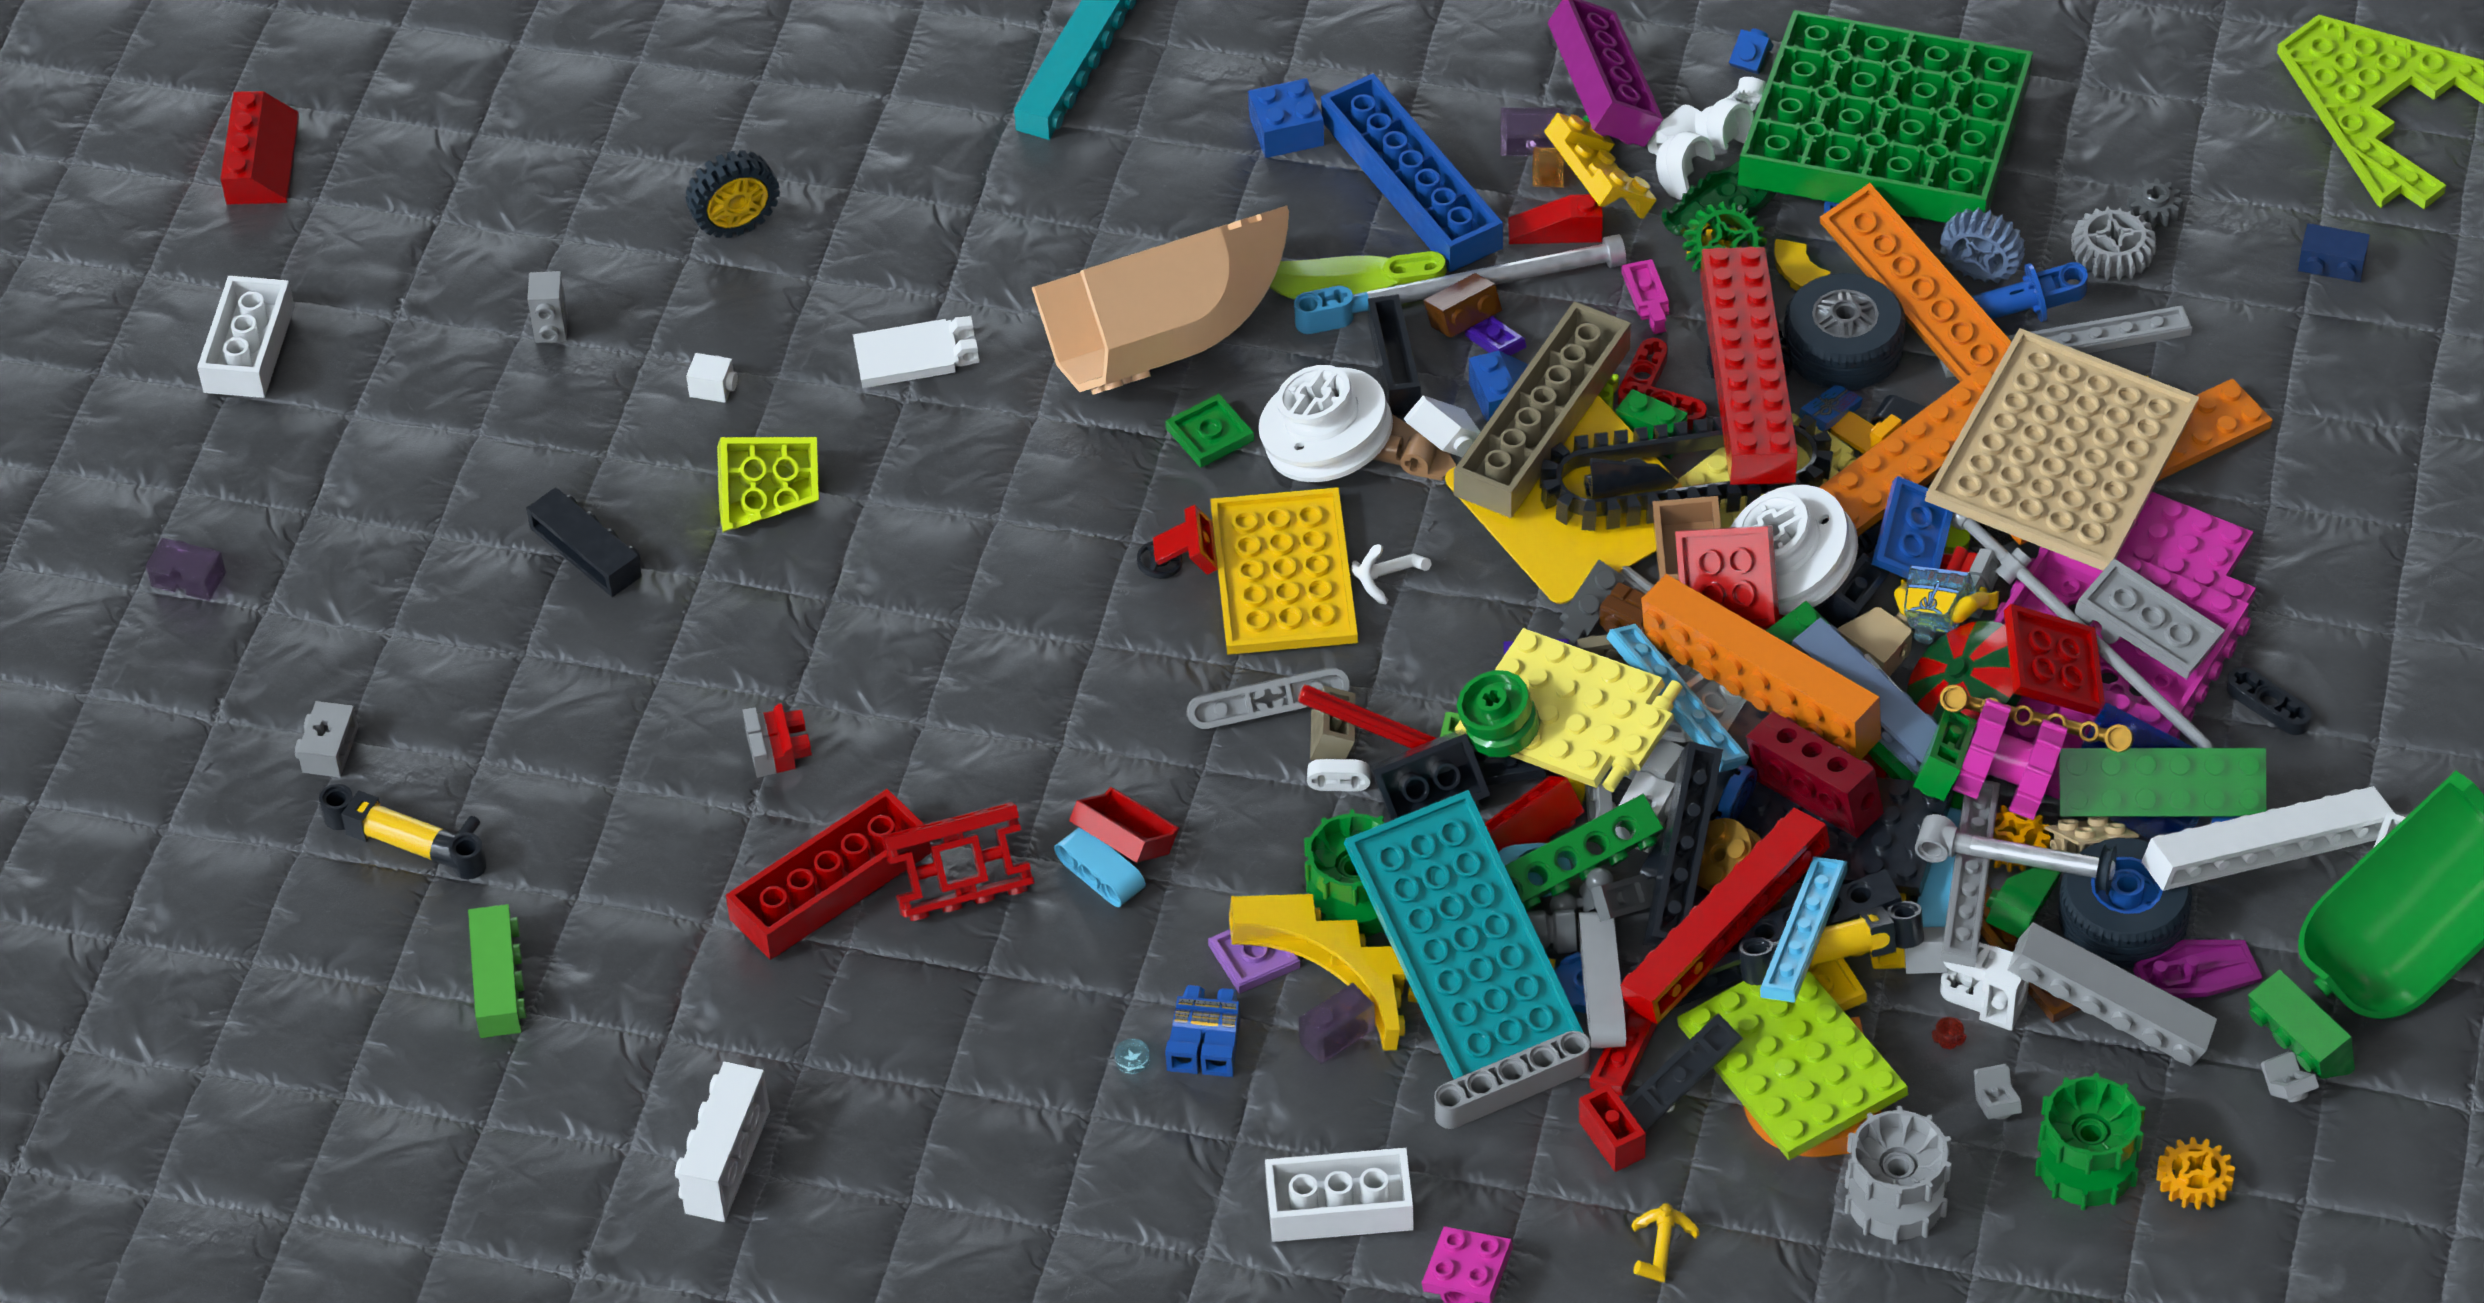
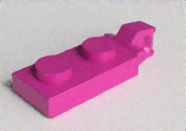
[1621,259,1669,334]

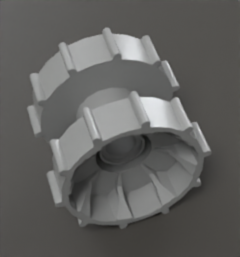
[1844,1106,1951,1245]

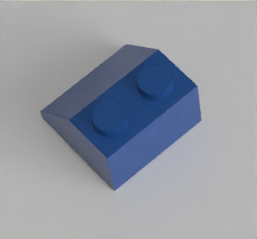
[1469,350,1529,423]

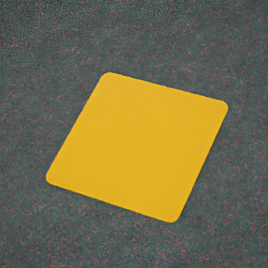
[1445,396,1683,604]

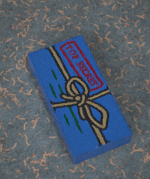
[1799,385,1863,432]

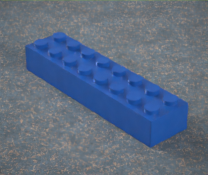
[1321,73,1503,272]

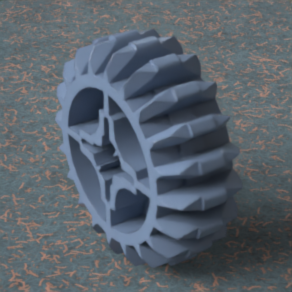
[1940,207,2025,283]

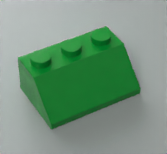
[2248,969,2355,1079]

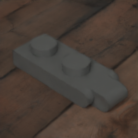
[1558,560,1625,643]
[1591,873,1656,922]

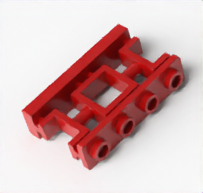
[881,802,1035,921]

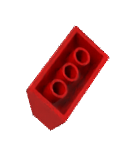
[220,91,299,205]

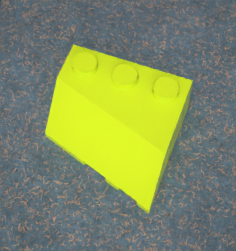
[717,437,819,533]

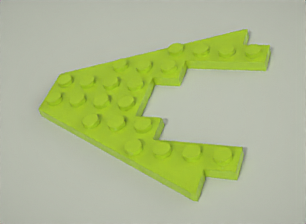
[2277,14,2484,209]

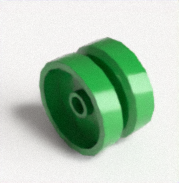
[1457,670,1540,757]

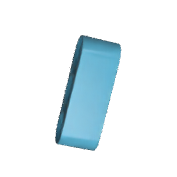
[1054,827,1146,907]

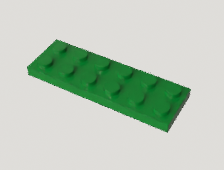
[2059,748,2266,817]

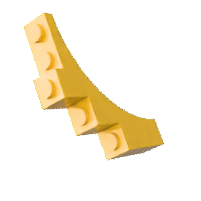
[1229,894,1407,1051]

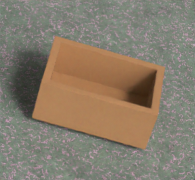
[1653,496,1721,581]

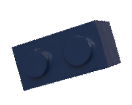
[2298,223,2370,283]

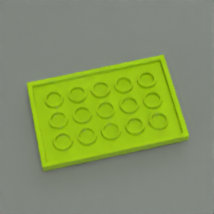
[1677,970,1909,1160]

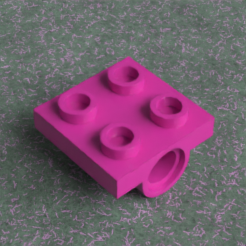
[1422,1226,1513,1303]

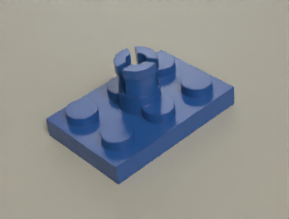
[1872,476,1953,586]

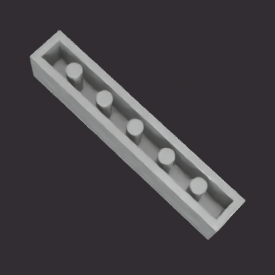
[2007,922,2217,1066]

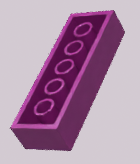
[1547,0,1663,147]

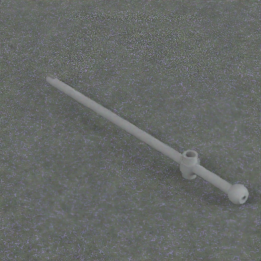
[1951,512,2214,748]

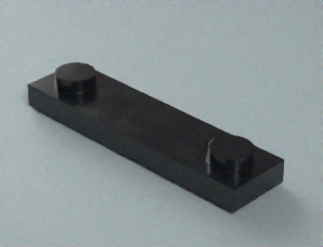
[1624,1013,1743,1132]

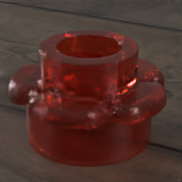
[1932,1017,1966,1049]

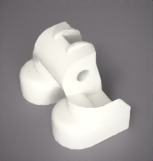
[1647,98,1754,200]

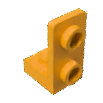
[1831,411,1902,454]

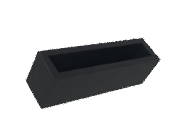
[1368,294,1421,415]
[526,487,642,597]

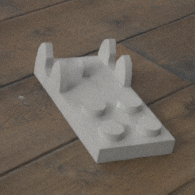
[2075,558,2225,679]

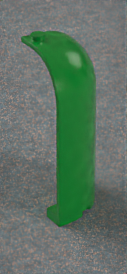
[2298,770,2484,1019]

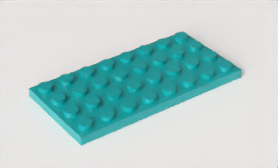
[1343,790,1584,1079]

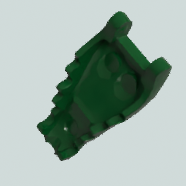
[1662,160,1777,236]

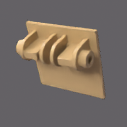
[2045,817,2139,853]

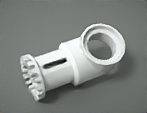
[1726,77,1766,111]

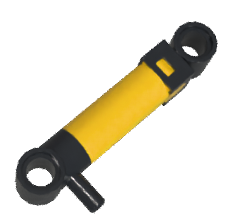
[319,784,486,880]
[1739,901,1924,985]

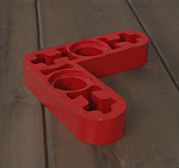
[1618,338,1707,430]

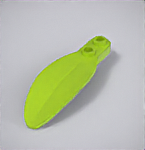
[1269,251,1447,300]

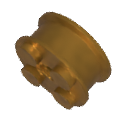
[1697,818,1761,892]

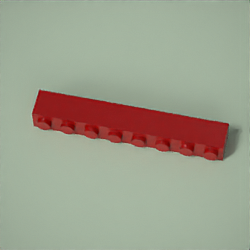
[1620,808,1830,1024]

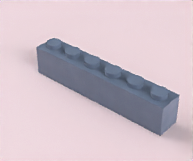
[1791,617,1938,776]

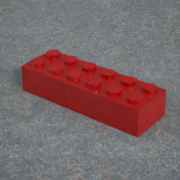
[726,789,931,960]

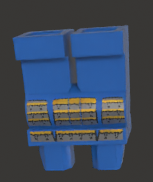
[1165,985,1240,1077]

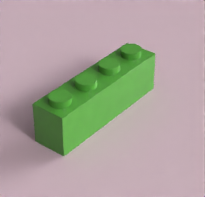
[468,904,526,1038]

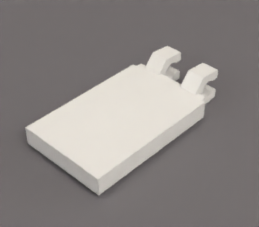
[853,316,979,389]

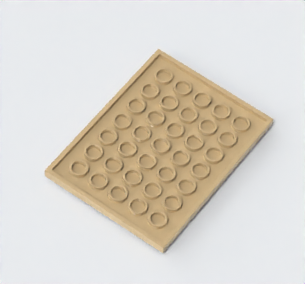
[1925,328,2199,571]

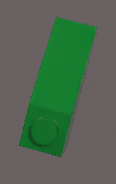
[1913,709,1977,801]
[1986,867,2062,938]

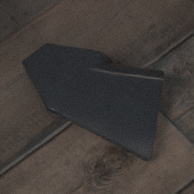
[1584,458,1679,499]

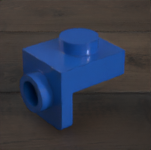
[1729,28,1774,74]

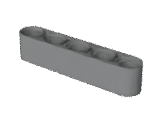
[1578,912,1626,1048]
[1434,1031,1590,1129]

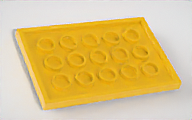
[1210,487,1358,655]

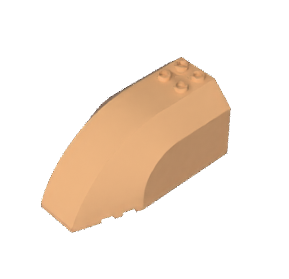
[1032,206,1289,395]

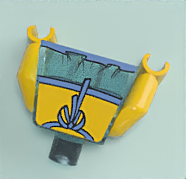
[1894,565,1999,644]

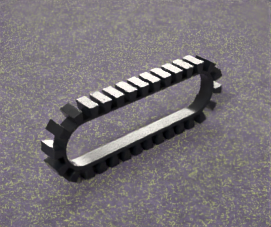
[1540,414,1833,531]

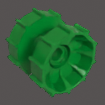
[1304,809,1386,937]
[2035,1072,2146,1210]

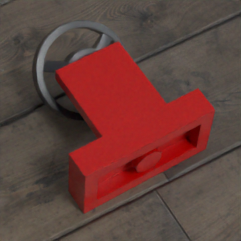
[1137,504,1218,579]

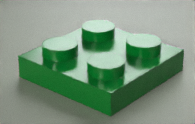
[1165,394,1254,468]

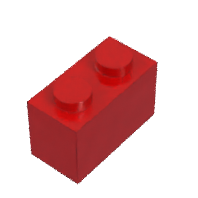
[1579,1084,1646,1172]

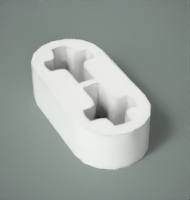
[1307,759,1371,791]

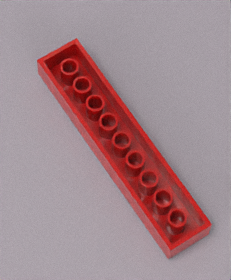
[1700,247,1798,485]

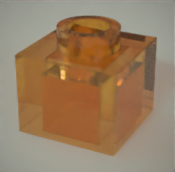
[1532,147,1565,187]

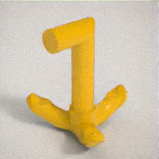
[1631,1203,1700,1283]

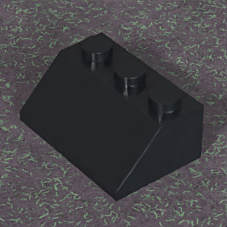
[1369,729,1490,820]

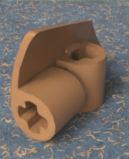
[1373,414,1456,481]

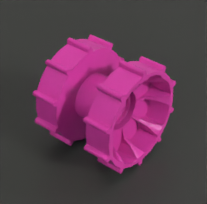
[1953,698,2068,820]

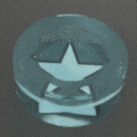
[1115,1039,1150,1074]

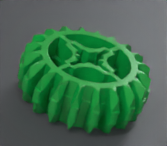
[1682,202,1767,272]

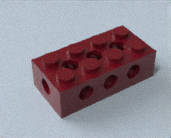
[1746,711,1884,838]

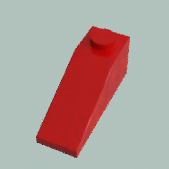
[1508,194,1603,244]

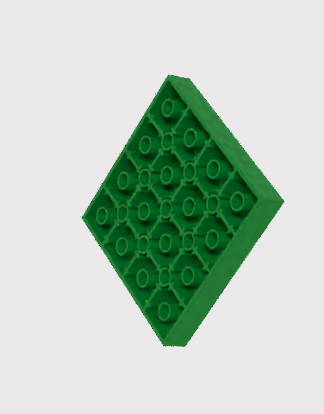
[1738,10,2033,223]

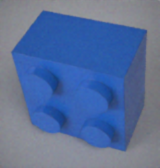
[1248,78,1324,158]

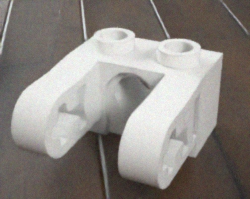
[1940,942,2029,1031]

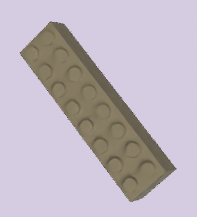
[1454,301,1631,518]

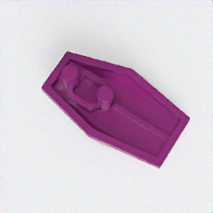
[2133,939,2263,999]

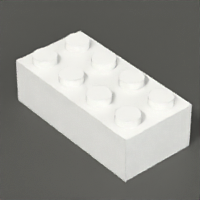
[197,276,295,398]
[675,1062,770,1222]
[1265,1148,1413,1242]

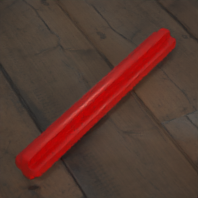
[1298,685,1437,749]

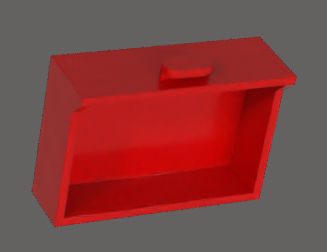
[1069,787,1179,863]

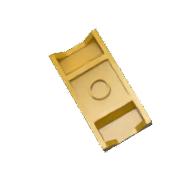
[1544,112,1657,219]

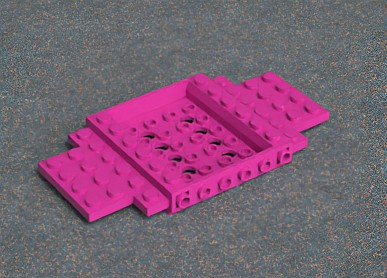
[1994,492,2256,799]

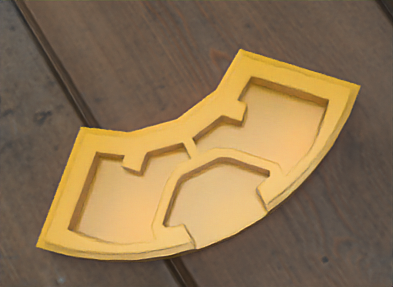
[1774,239,1830,291]

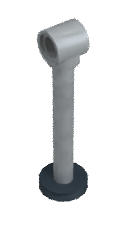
[1914,814,2117,895]

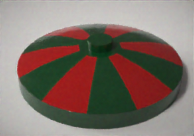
[1907,621,2022,732]

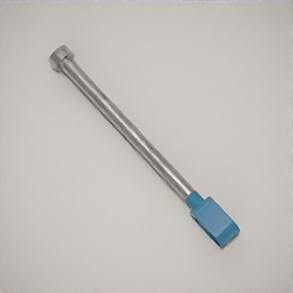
[1294,234,1626,334]

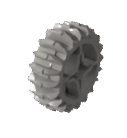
[2071,206,2156,282]

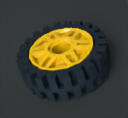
[685,150,780,238]

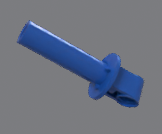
[1971,262,2088,322]

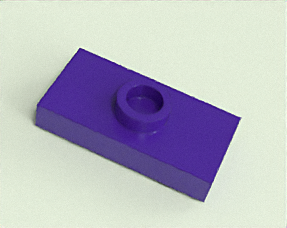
[1465,316,1526,356]

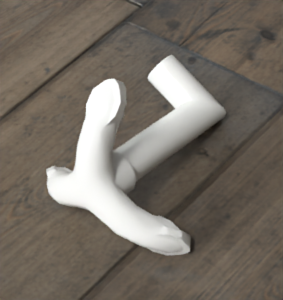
[1351,544,1431,604]

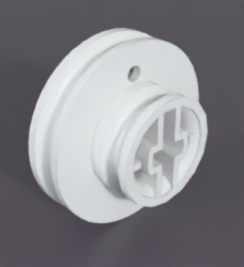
[1259,365,1393,482]
[1730,485,1858,615]

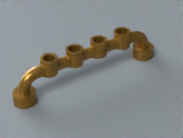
[1940,685,2134,752]

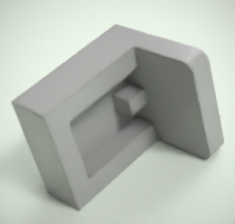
[2261,1051,2319,1102]
[1974,1064,2022,1119]

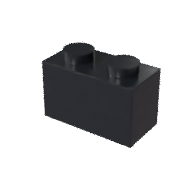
[1818,553,1890,628]

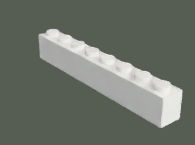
[2141,786,2395,891]

